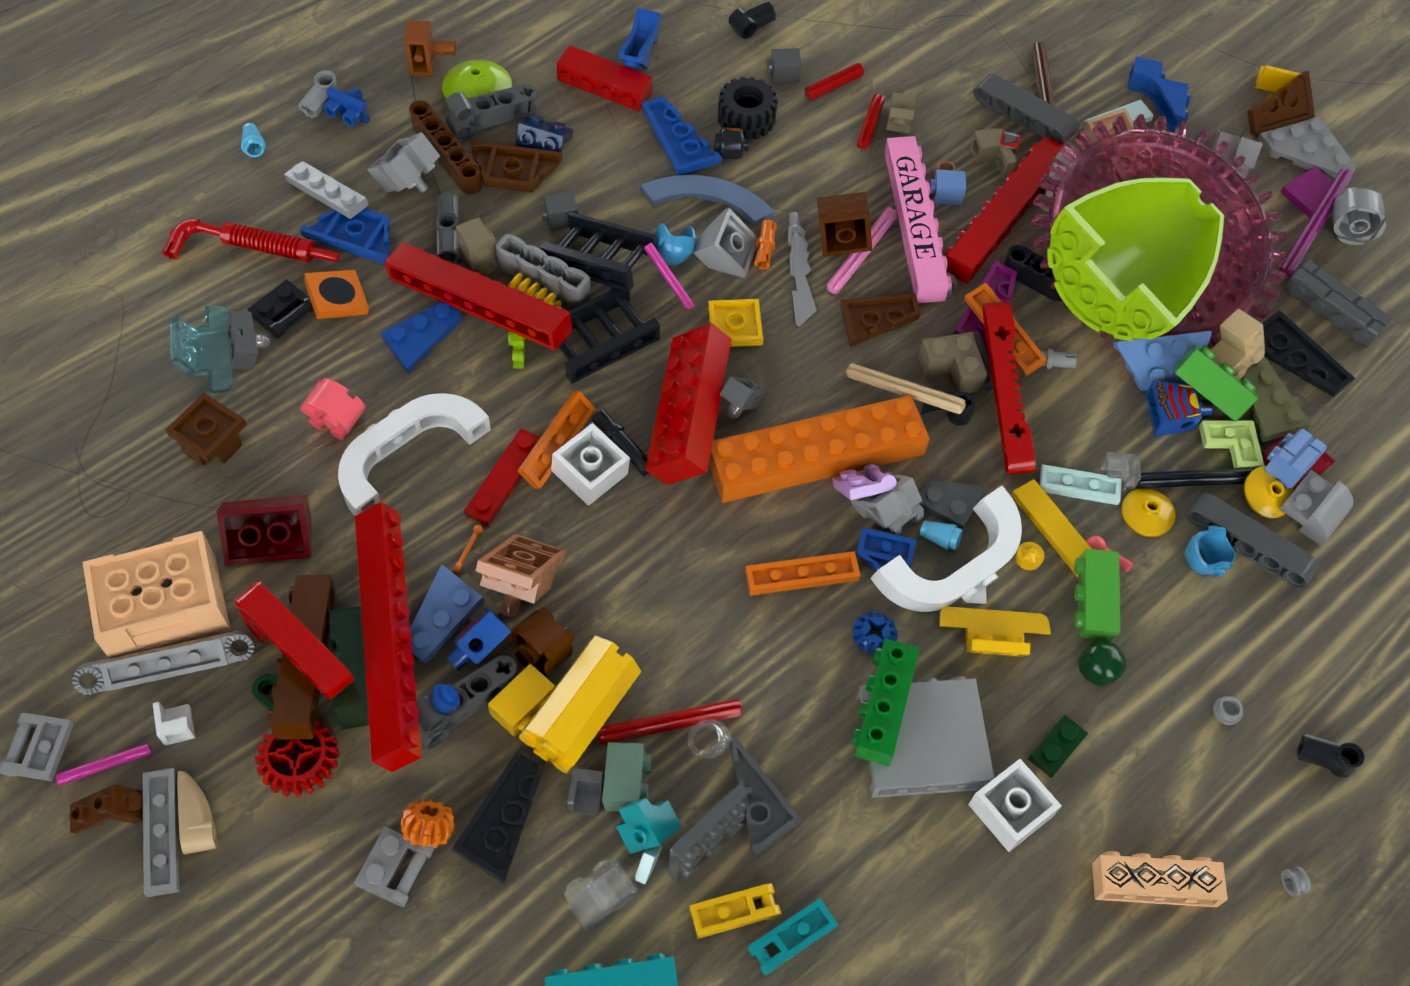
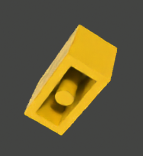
[488,664,555,737]

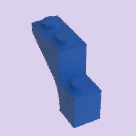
[618,8,662,71]
[1127,57,1191,133]

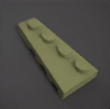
[1240,356,1311,443]

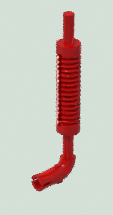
[162,219,340,263]

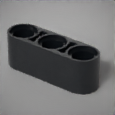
[1004,245,1063,301]

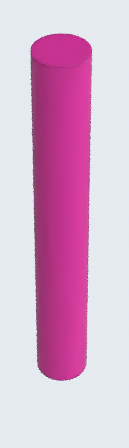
[644,242,695,311]
[56,743,152,786]

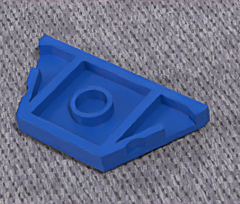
[300,208,390,265]

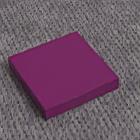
[1280,167,1343,218]

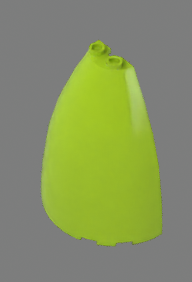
[1047,178,1224,341]

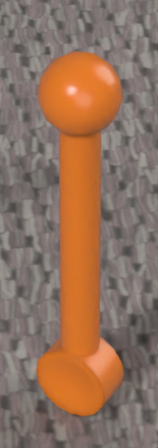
[452,524,484,575]

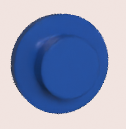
[430,684,460,713]

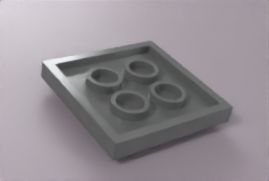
[668,783,749,883]

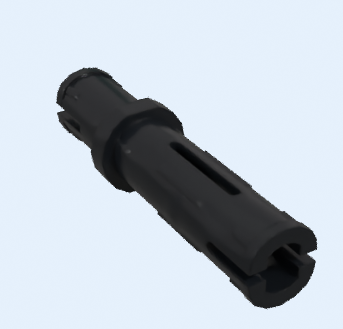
[592,409,650,476]

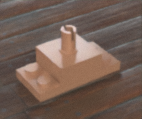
[475,534,567,617]

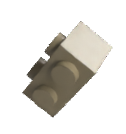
[456,217,497,276]

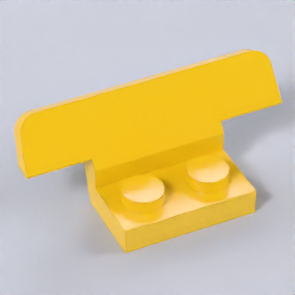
[938,606,1051,657]

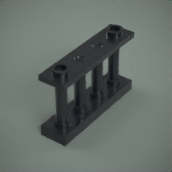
[538,212,658,292]
[559,288,660,384]

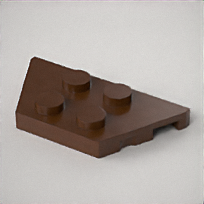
[471,141,563,192]

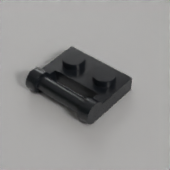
[247,279,314,338]

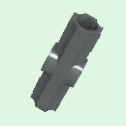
[436,192,459,264]

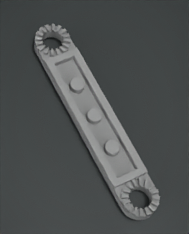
[72,630,255,695]

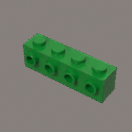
[851,638,920,766]

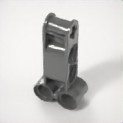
[446,84,538,143]
[417,656,517,749]

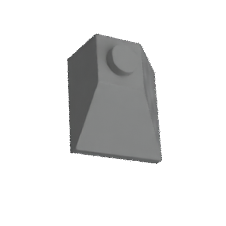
[693,208,759,277]

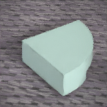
[635,845,663,884]

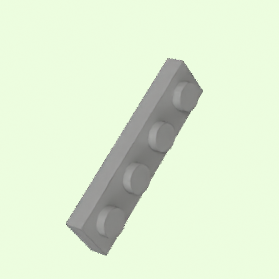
[284,161,369,219]
[143,768,180,897]

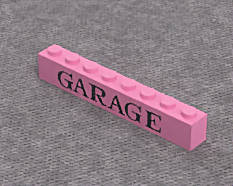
[885,136,952,303]

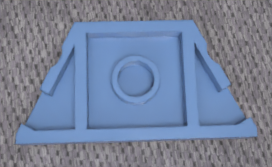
[1113,331,1212,391]

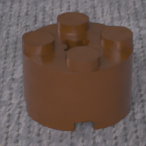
[507,607,574,677]

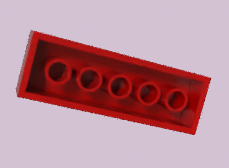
[645,323,732,485]

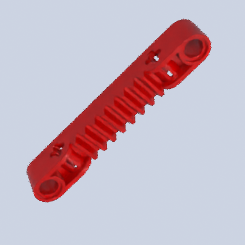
[982,301,1035,475]

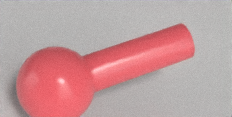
[1086,536,1133,572]

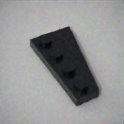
[1262,310,1355,397]
[452,746,546,884]

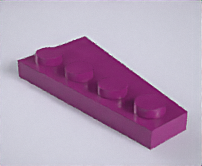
[952,260,1017,352]

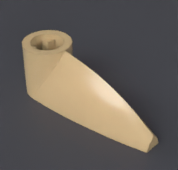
[177,771,217,855]

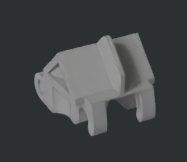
[1210,130,1263,182]
[850,471,924,536]

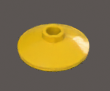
[1244,466,1294,519]
[1121,488,1176,537]

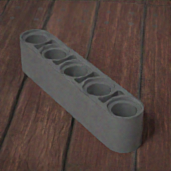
[973,73,1079,145]
[1186,492,1319,589]

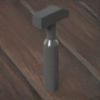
[973,331,993,391]

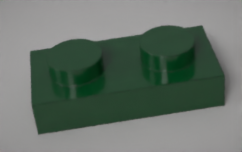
[1028,714,1088,778]

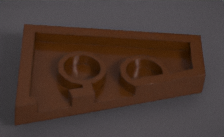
[1247,71,1315,134]
[840,293,920,347]

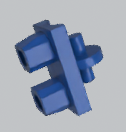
[324,87,370,127]

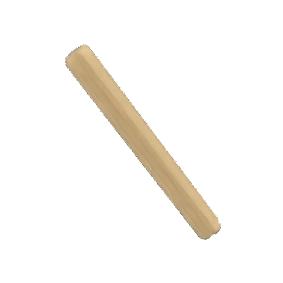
[846,363,966,414]

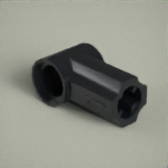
[728,2,776,39]
[1296,733,1365,778]

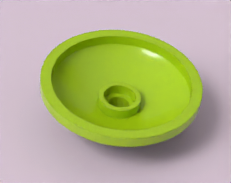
[442,59,512,101]

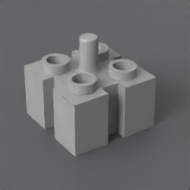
[367,132,440,193]

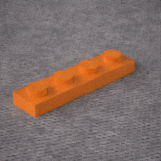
[964,283,1047,377]
[517,391,596,489]
[745,551,861,596]

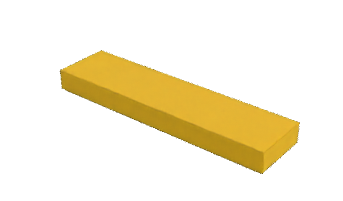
[1011,479,1091,578]

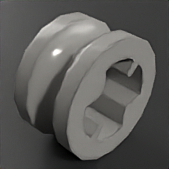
[1281,866,1311,898]

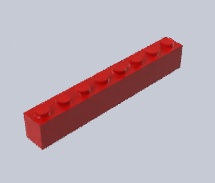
[944,136,1064,284]
[384,243,573,351]

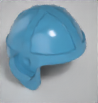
[653,223,697,265]
[1185,526,1235,577]

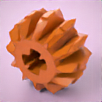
[400,799,455,849]

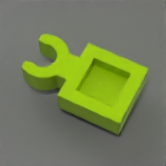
[508,331,526,369]

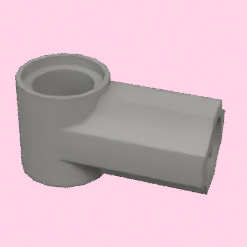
[298,70,339,119]

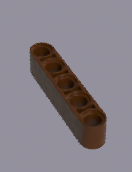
[409,100,482,194]

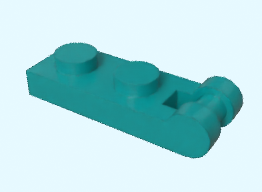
[747,898,838,976]

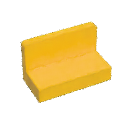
[1255,65,1301,92]

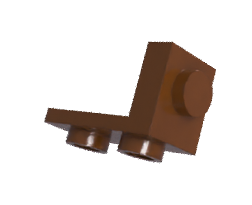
[69,784,143,834]

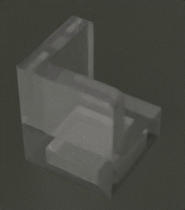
[1100,452,1141,491]

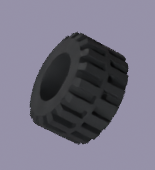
[718,77,778,140]

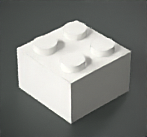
[551,423,630,506]
[968,759,1062,852]

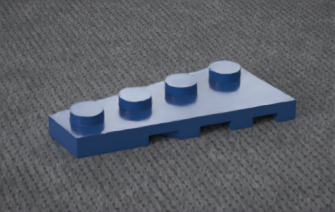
[642,96,722,175]

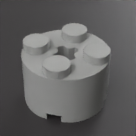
[1332,187,1386,245]

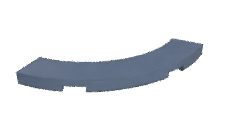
[641,175,774,227]

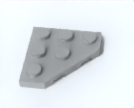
[1257,117,1357,179]

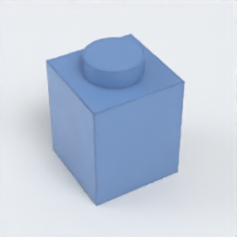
[929,169,966,206]

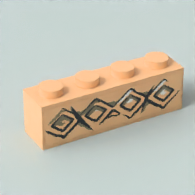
[1092,851,1228,907]

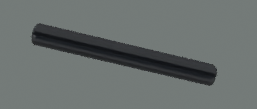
[1135,468,1256,488]

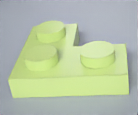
[1199,421,1264,469]

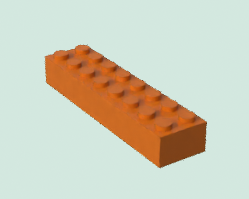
[709,395,930,503]

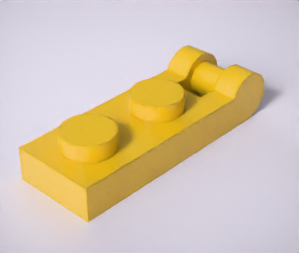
[689,883,782,939]

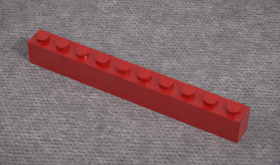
[355,502,422,772]

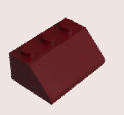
[216,495,311,565]

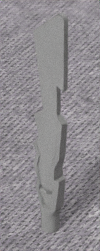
[788,212,817,327]

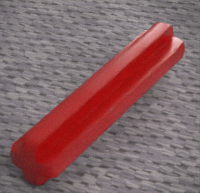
[805,63,865,100]
[857,93,885,150]

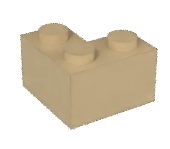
[1211,308,1265,379]

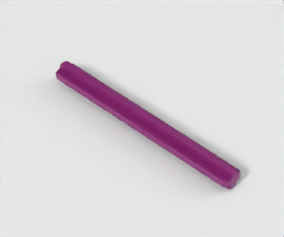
[1279,168,1353,277]

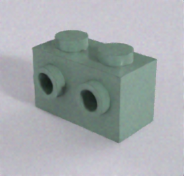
[602,742,651,811]

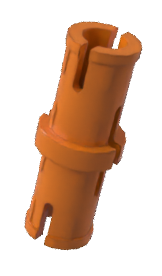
[754,220,777,270]

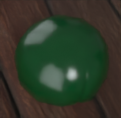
[1078,641,1126,686]

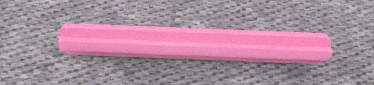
[826,207,898,295]

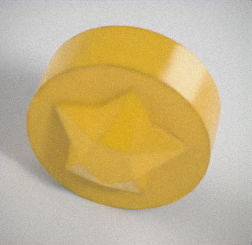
[1015,542,1045,571]

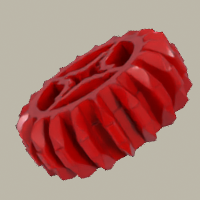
[255,720,340,798]

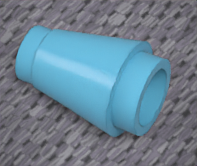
[241,123,266,157]
[920,520,963,551]

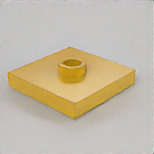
[708,299,764,347]

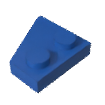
[856,527,917,572]

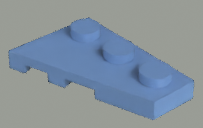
[410,564,485,665]

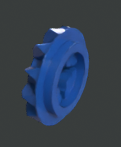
[852,610,898,654]

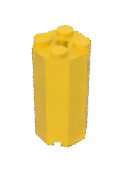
[519,636,641,773]

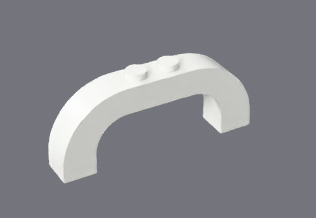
[338,393,491,516]
[870,486,1022,612]

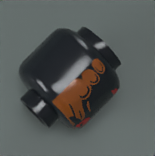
[715,127,749,159]

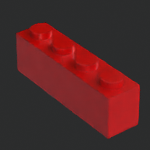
[556,45,652,112]

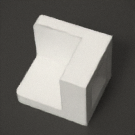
[153,702,195,746]

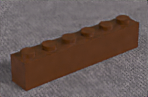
[267,575,335,740]

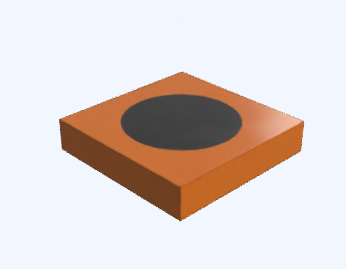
[304,270,369,319]

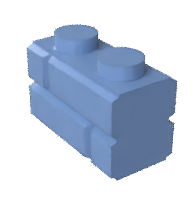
[1265,429,1327,489]

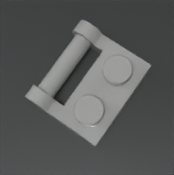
[0,713,74,781]
[354,827,434,907]

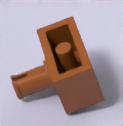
[404,20,456,76]

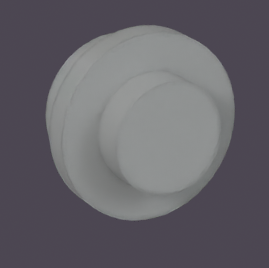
[1213,696,1243,725]

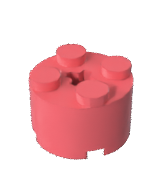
[299,378,366,440]

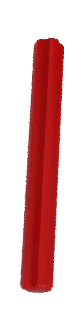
[597,699,742,744]

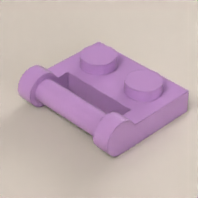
[832,463,896,500]

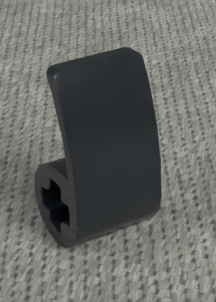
[921,392,976,426]

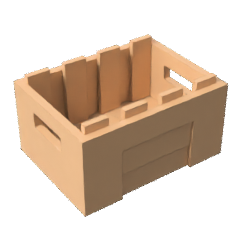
[83,531,231,658]

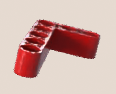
[233,581,355,701]

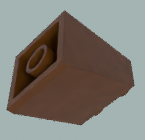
[817,192,872,257]

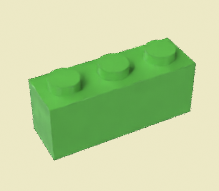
[1173,344,1258,422]
[1074,549,1120,640]

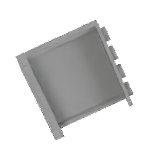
[857,676,994,798]

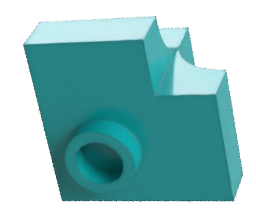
[616,798,682,854]

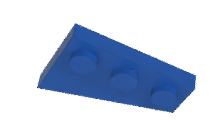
[381,301,462,374]

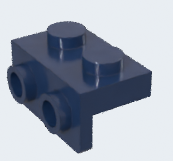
[516,115,573,152]

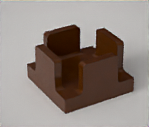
[165,393,247,466]

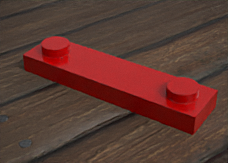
[464,428,541,527]

